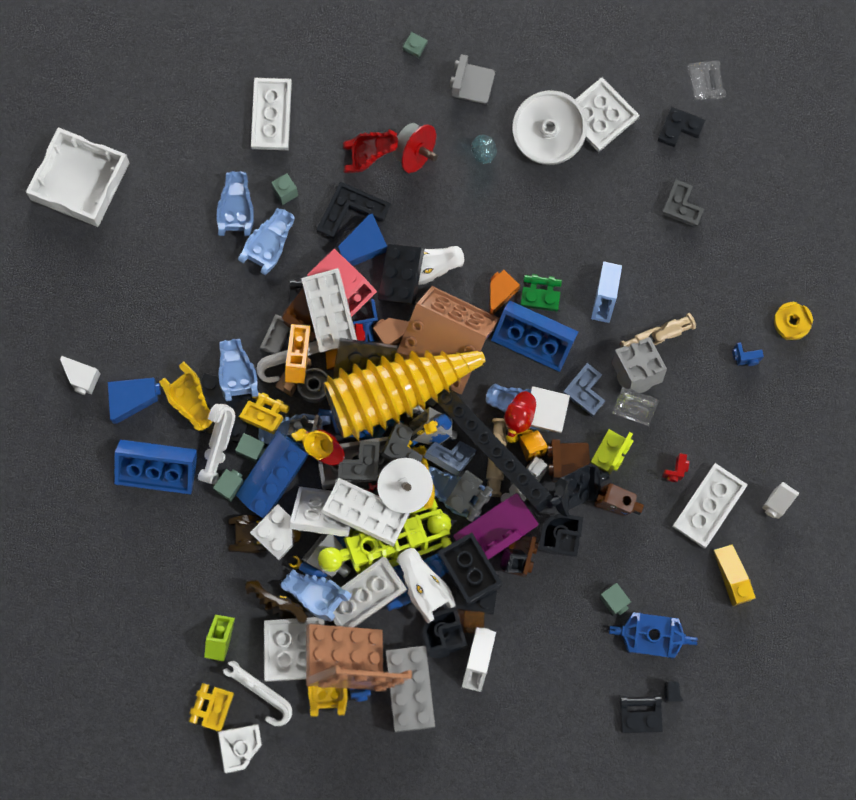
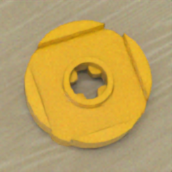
[774,302,813,340]

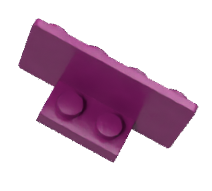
[453,493,539,559]

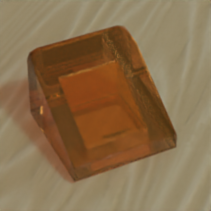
[464,611,485,633]

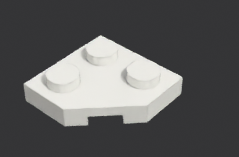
[250,504,293,560]
[218,724,262,773]

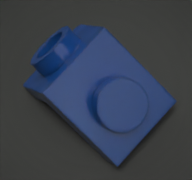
[732,342,764,366]

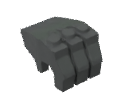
[287,415,322,443]

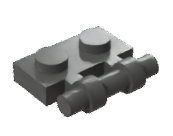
[445,470,493,522]

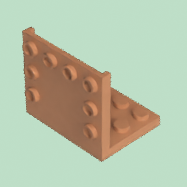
[397,286,500,394]
[306,624,412,691]

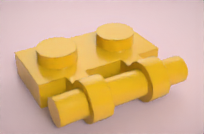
[239,393,290,434]
[189,683,234,731]

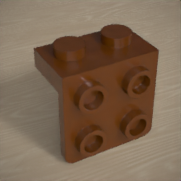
[282,287,316,341]
[547,439,590,482]

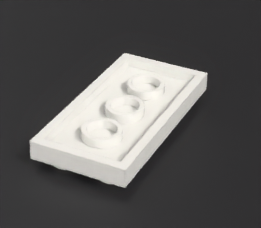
[251,78,292,150]
[672,463,747,549]
[333,557,407,627]

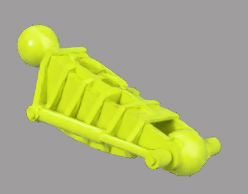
[318,499,452,575]

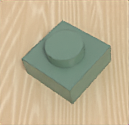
[403,32,427,58]

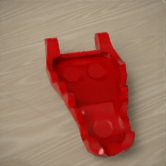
[343,130,398,173]

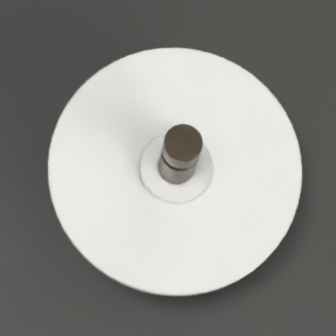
[377,458,433,513]

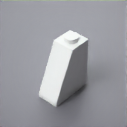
[462,627,496,692]

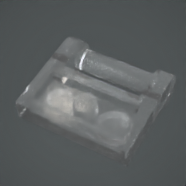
[688,61,726,100]

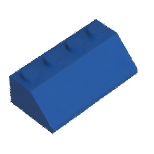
[491,300,578,372]
[236,431,309,519]
[114,440,197,494]

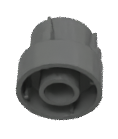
[297,368,328,404]

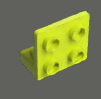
[590,429,633,474]

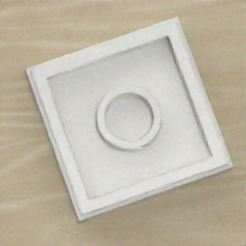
[531,386,570,433]

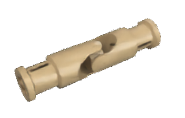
[620,313,696,348]
[486,418,507,497]

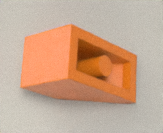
[490,270,520,315]

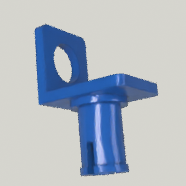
[353,299,378,342]

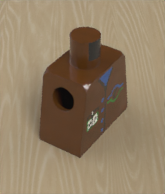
[594,483,644,516]

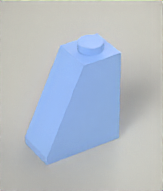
[591,262,622,323]

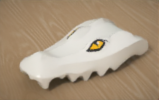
[418,246,464,285]
[396,548,455,623]

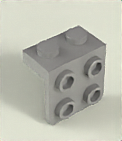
[449,54,495,104]

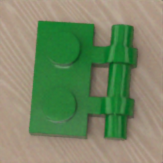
[521,274,562,312]

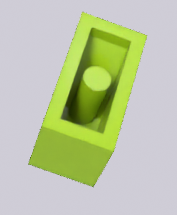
[204,614,235,661]

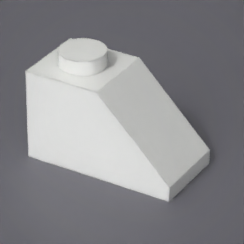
[60,356,100,395]
[762,482,799,519]

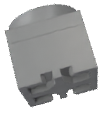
[612,337,667,395]

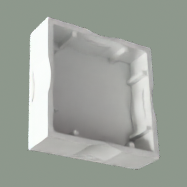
[26,127,129,227]

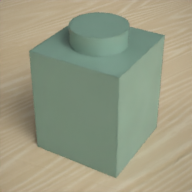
[271,173,298,205]
[235,433,266,463]
[213,469,244,502]
[599,583,631,615]

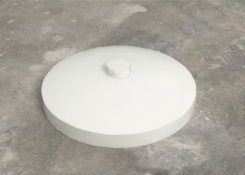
[513,91,587,165]

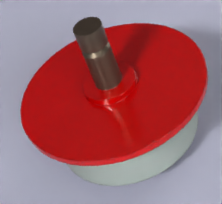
[393,123,438,173]

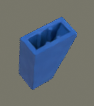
[338,213,387,266]
[108,378,161,424]

